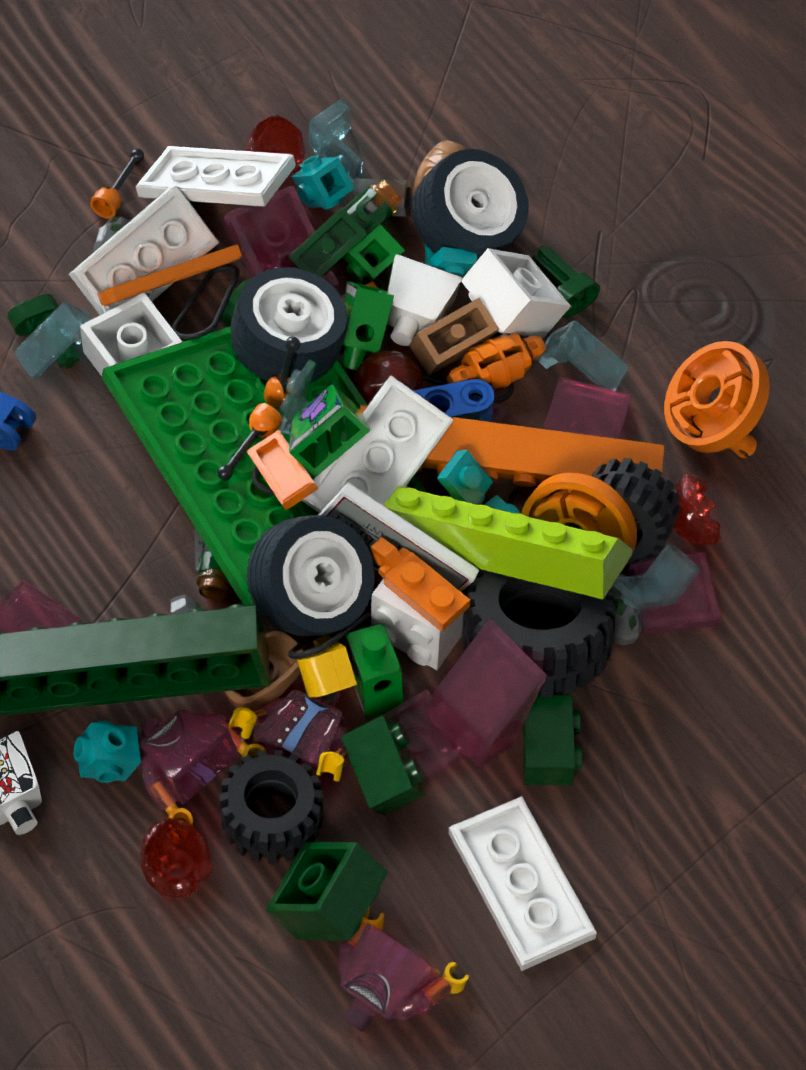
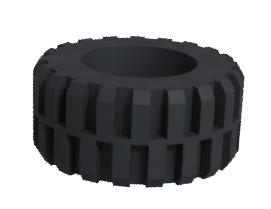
[462,570,616,698]

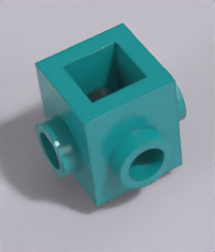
[291,155,355,210]
[73,721,141,783]

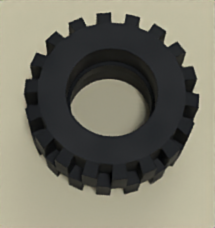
[575,458,681,564]
[220,750,323,864]

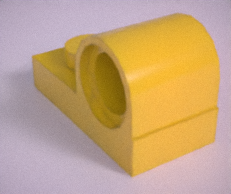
[297,635,357,697]

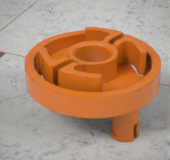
[664,341,770,458]
[521,473,637,554]

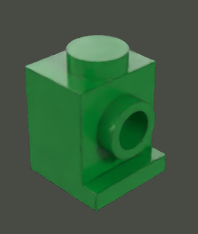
[345,224,405,284]

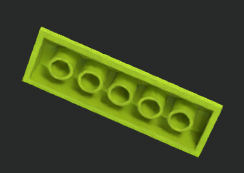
[383,486,632,599]

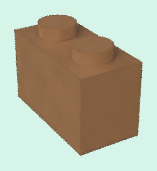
[409,298,499,376]

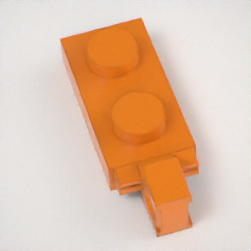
[370,537,470,632]

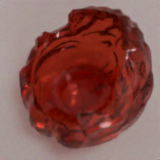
[245,114,306,177]
[354,351,423,405]
[673,474,721,545]
[140,817,211,898]

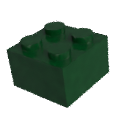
[266,842,388,941]

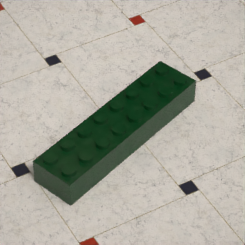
[0,604,270,716]

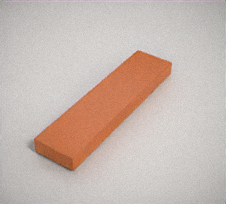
[97,244,242,307]

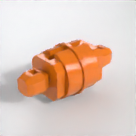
[447,332,546,394]

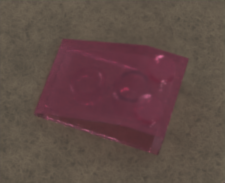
[222,185,339,287]
[425,620,547,768]

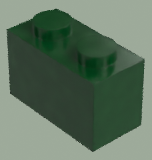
[522,695,582,785]
[341,715,426,815]

